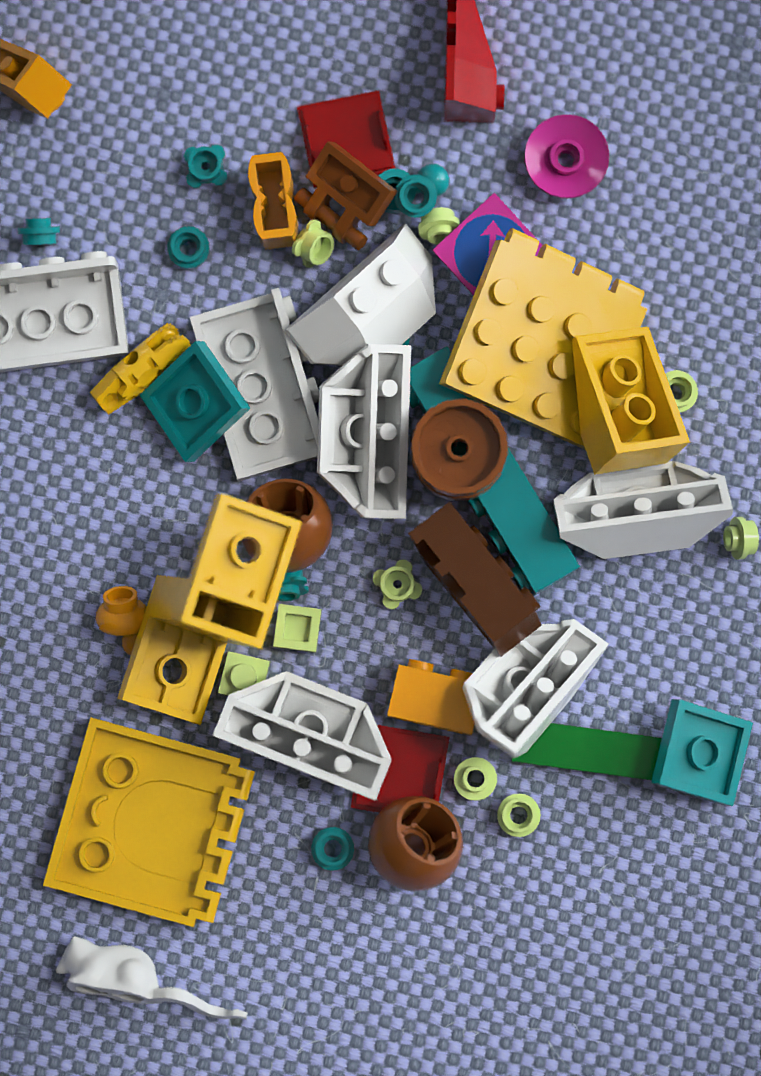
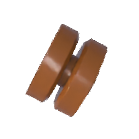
[411,399,508,501]

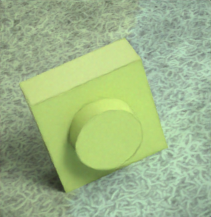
[273,604,322,653]
[218,651,270,696]

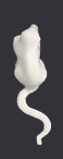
[56,937,248,1019]

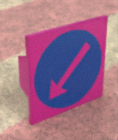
[432,192,543,296]

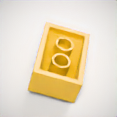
[572,327,690,475]

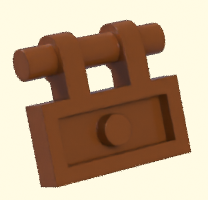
[294,141,398,251]

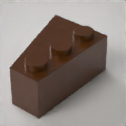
[408,501,542,657]

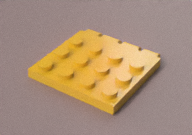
[439,228,647,450]
[43,717,255,927]

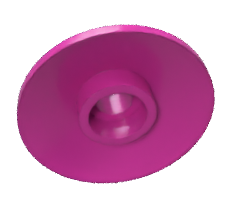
[524,114,609,199]

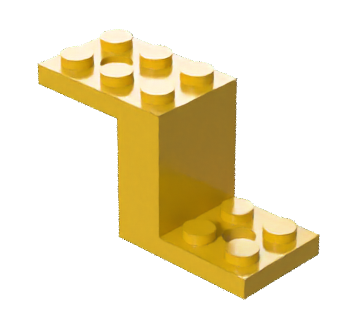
[117,493,302,725]

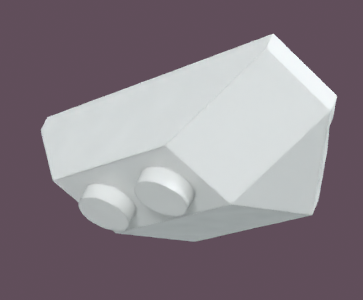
[284,223,436,366]
[317,344,411,519]
[553,461,733,559]
[462,619,609,758]
[212,671,392,801]

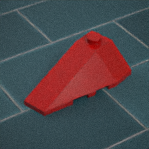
[444,0,505,123]

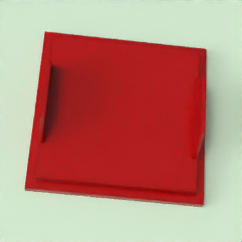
[297,90,395,188]
[351,725,450,813]

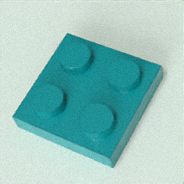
[140,341,251,462]
[651,699,753,806]

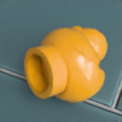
[95,586,147,656]

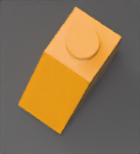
[0,39,72,119]

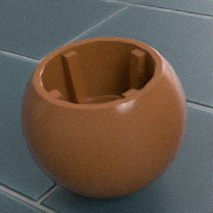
[241,479,333,573]
[368,796,463,891]

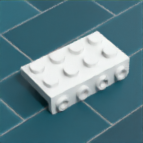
[0,251,129,372]
[190,288,319,482]

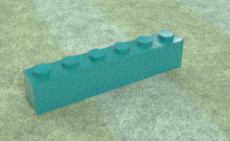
[409,346,580,596]

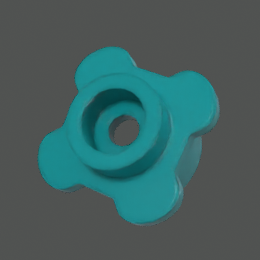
[184,144,228,189]
[277,570,309,601]

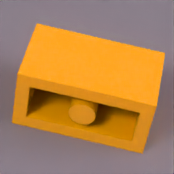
[387,659,475,736]

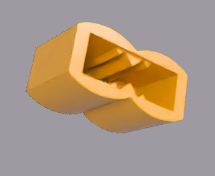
[248,152,299,250]

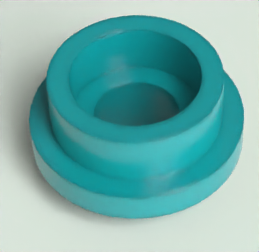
[394,174,437,218]
[17,218,60,245]
[167,226,210,269]
[311,827,354,871]

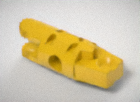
[90,323,191,414]

